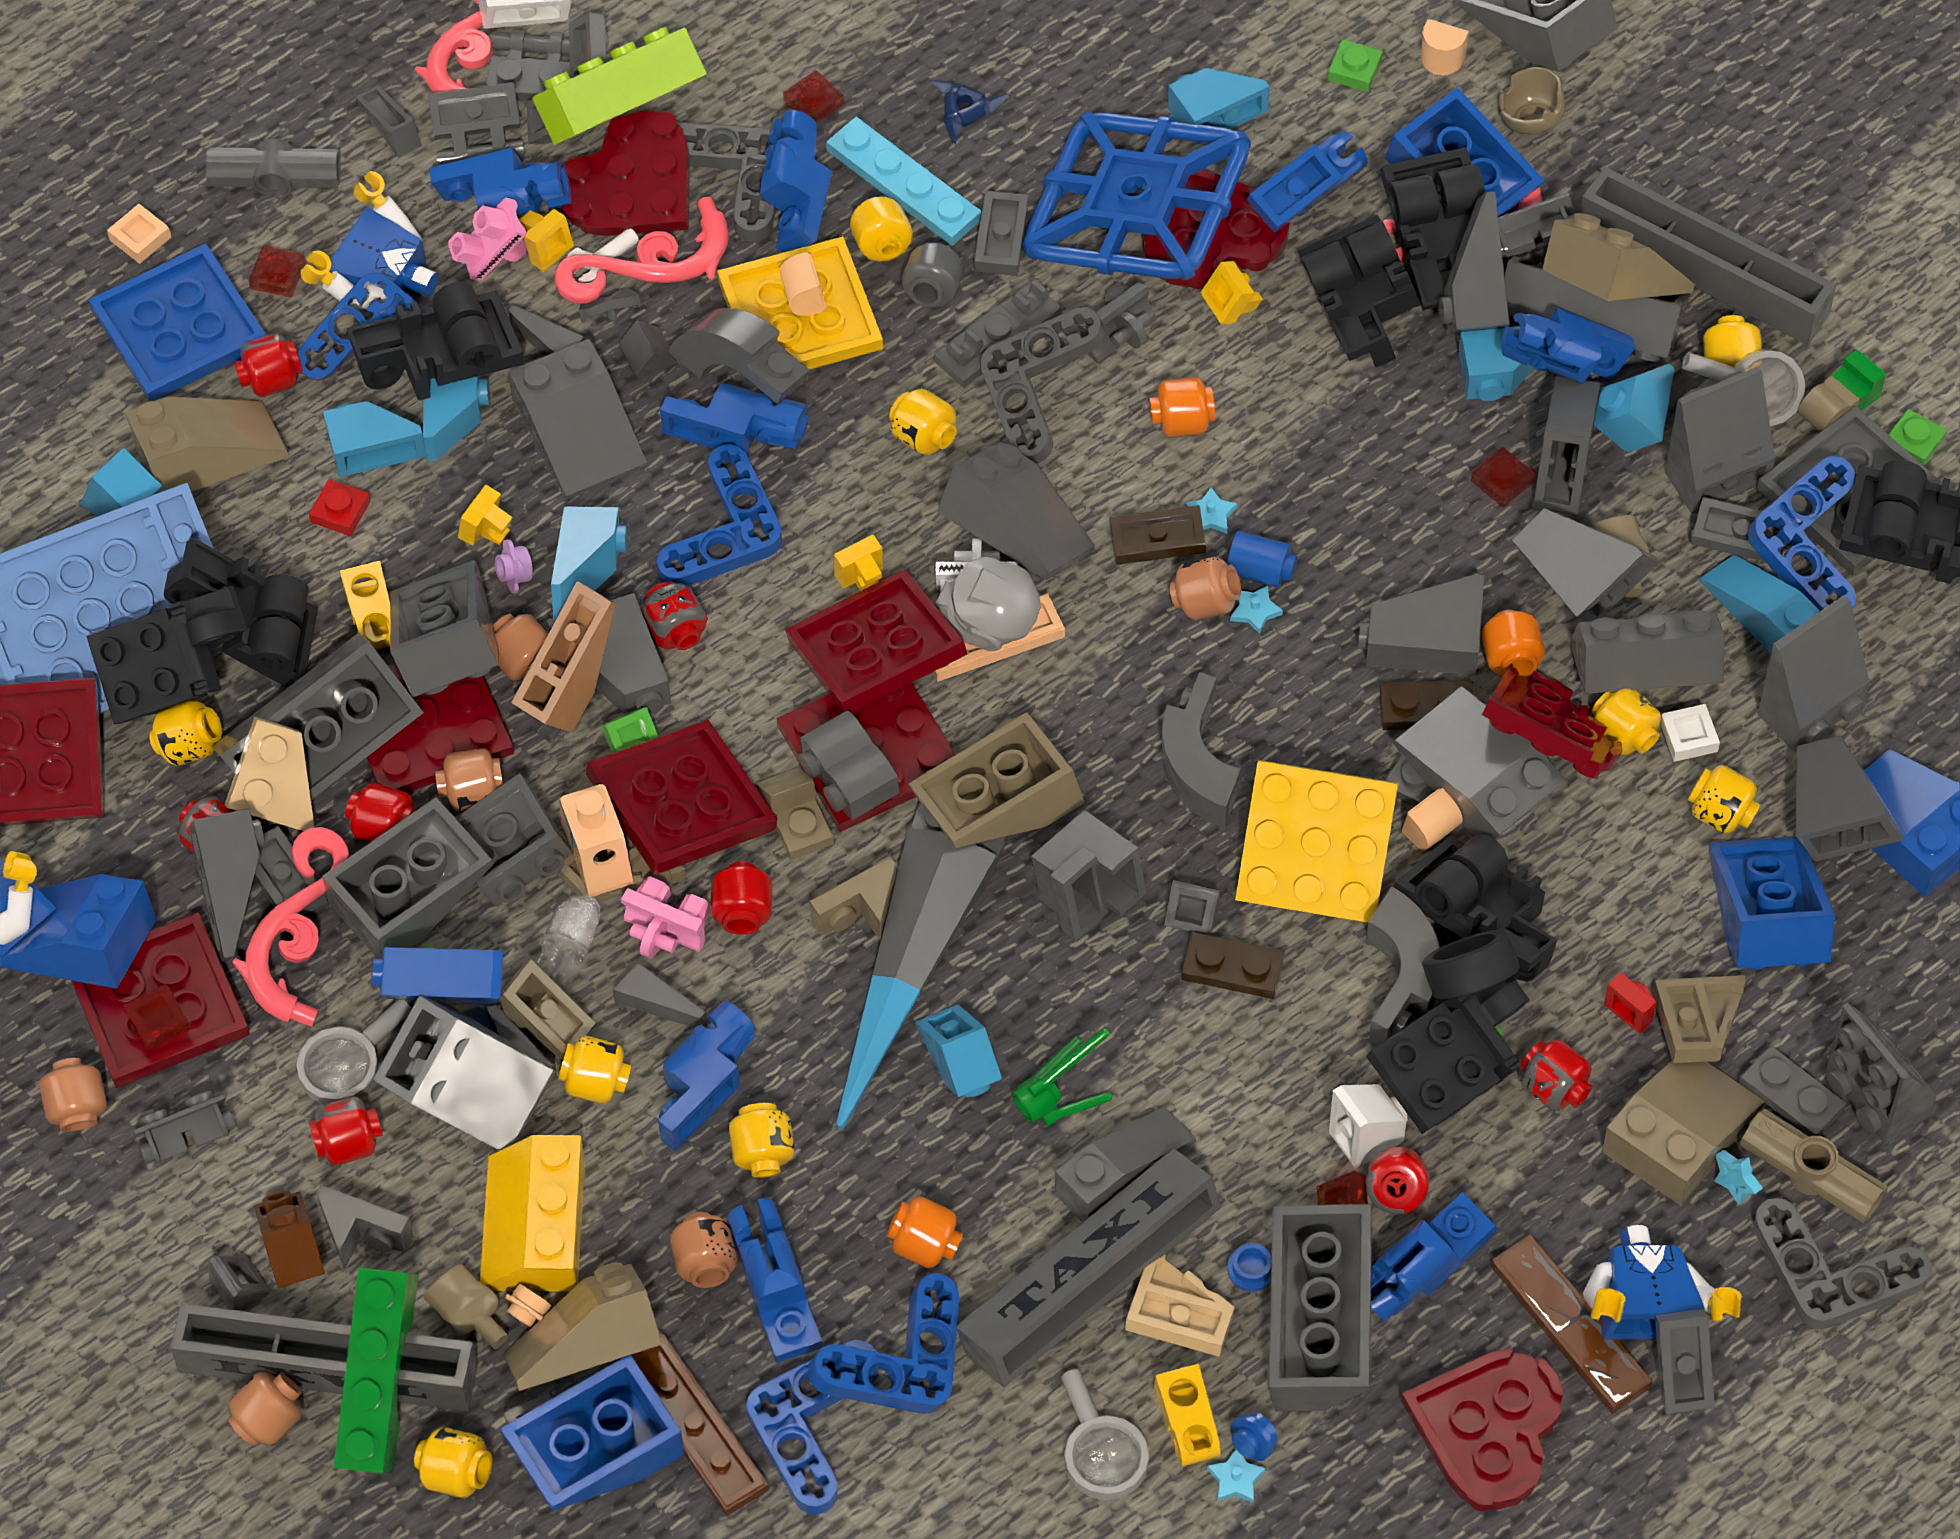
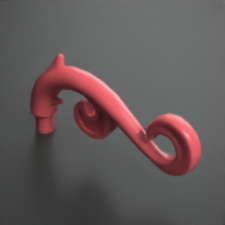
[415,0,492,93]
[554,197,729,304]
[232,827,349,1027]

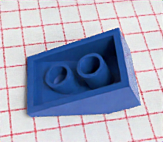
[1385,87,1545,217]
[1864,749,1960,897]
[1709,837,1835,970]
[0,874,157,989]
[501,1355,684,1511]

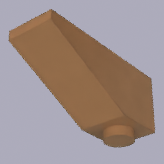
[511,581,616,733]

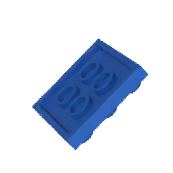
[88,243,266,401]

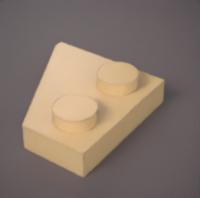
[225,717,314,831]
[1125,1254,1234,1357]

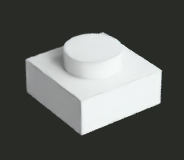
[1660,704,1720,762]

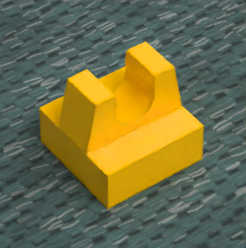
[519,209,574,272]
[1200,261,1263,325]
[458,485,512,545]
[834,535,883,591]

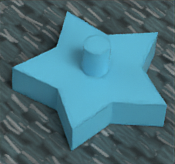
[1185,487,1237,533]
[1230,585,1283,634]
[1714,1149,1763,1205]
[1207,1450,1266,1503]

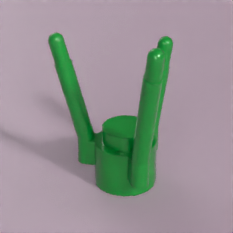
[1011,1029,1112,1127]

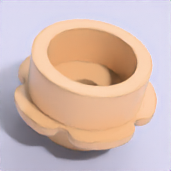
[505,1284,551,1327]

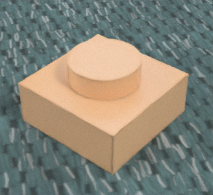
[107,204,171,264]

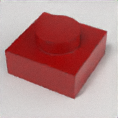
[309,479,371,536]
[1604,972,1657,1034]

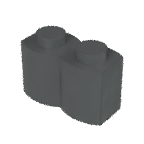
[799,710,900,820]

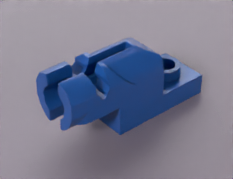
[760,110,832,253]
[1246,131,1368,233]
[430,148,572,216]
[1501,308,1635,384]
[660,383,809,454]
[658,1000,757,1151]
[1371,1192,1498,1322]
[727,1198,823,1363]

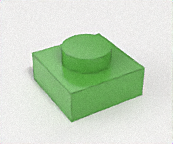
[1328,39,1383,92]
[1889,409,1947,466]
[601,707,659,754]

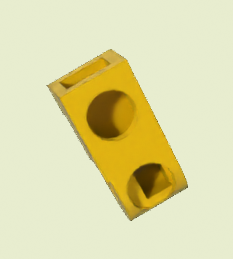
[340,561,390,650]
[1154,1364,1221,1467]

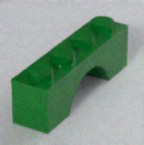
[333,1267,419,1474]

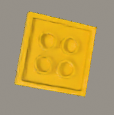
[717,237,883,370]
[1235,760,1399,923]

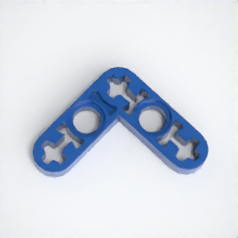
[297,273,424,381]
[656,444,782,586]
[1748,456,1856,611]
[808,1273,959,1414]
[747,1340,879,1515]

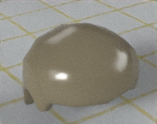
[1500,67,1565,135]

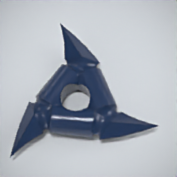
[928,80,1012,146]

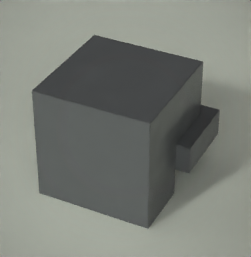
[1031,810,1147,942]

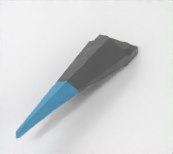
[837,802,1010,1130]

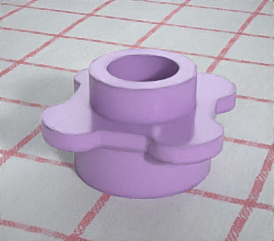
[495,539,533,593]

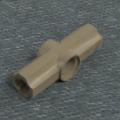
[1740,1108,1888,1224]

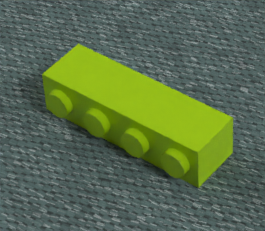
[532,27,707,145]

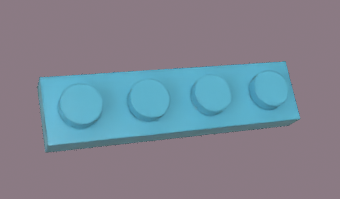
[826,117,982,246]

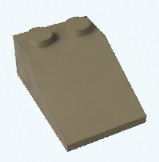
[1542,213,1695,301]
[125,397,289,493]
[908,712,1085,848]
[1602,1061,1765,1206]
[504,1262,662,1391]

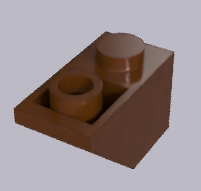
[254,1190,325,1288]

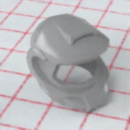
[935,557,1041,651]

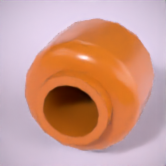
[1149,377,1215,438]
[1481,610,1545,677]
[886,1196,962,1269]

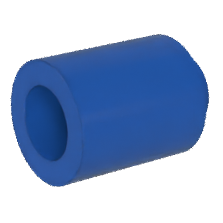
[1227,530,1298,588]

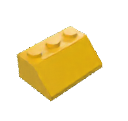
[480,1135,585,1292]

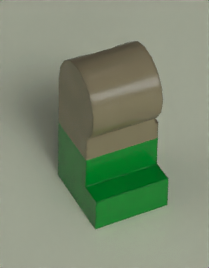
[1798,349,1886,432]

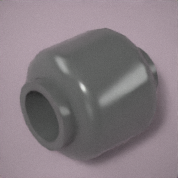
[902,243,964,308]

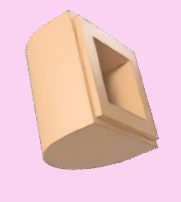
[1421,19,1469,75]
[780,252,827,316]
[1402,788,1463,851]

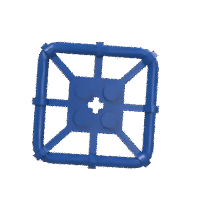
[1022,111,1251,281]

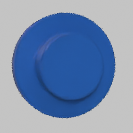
[1227,1243,1272,1292]
[1231,1412,1278,1461]

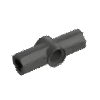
[206,139,341,196]

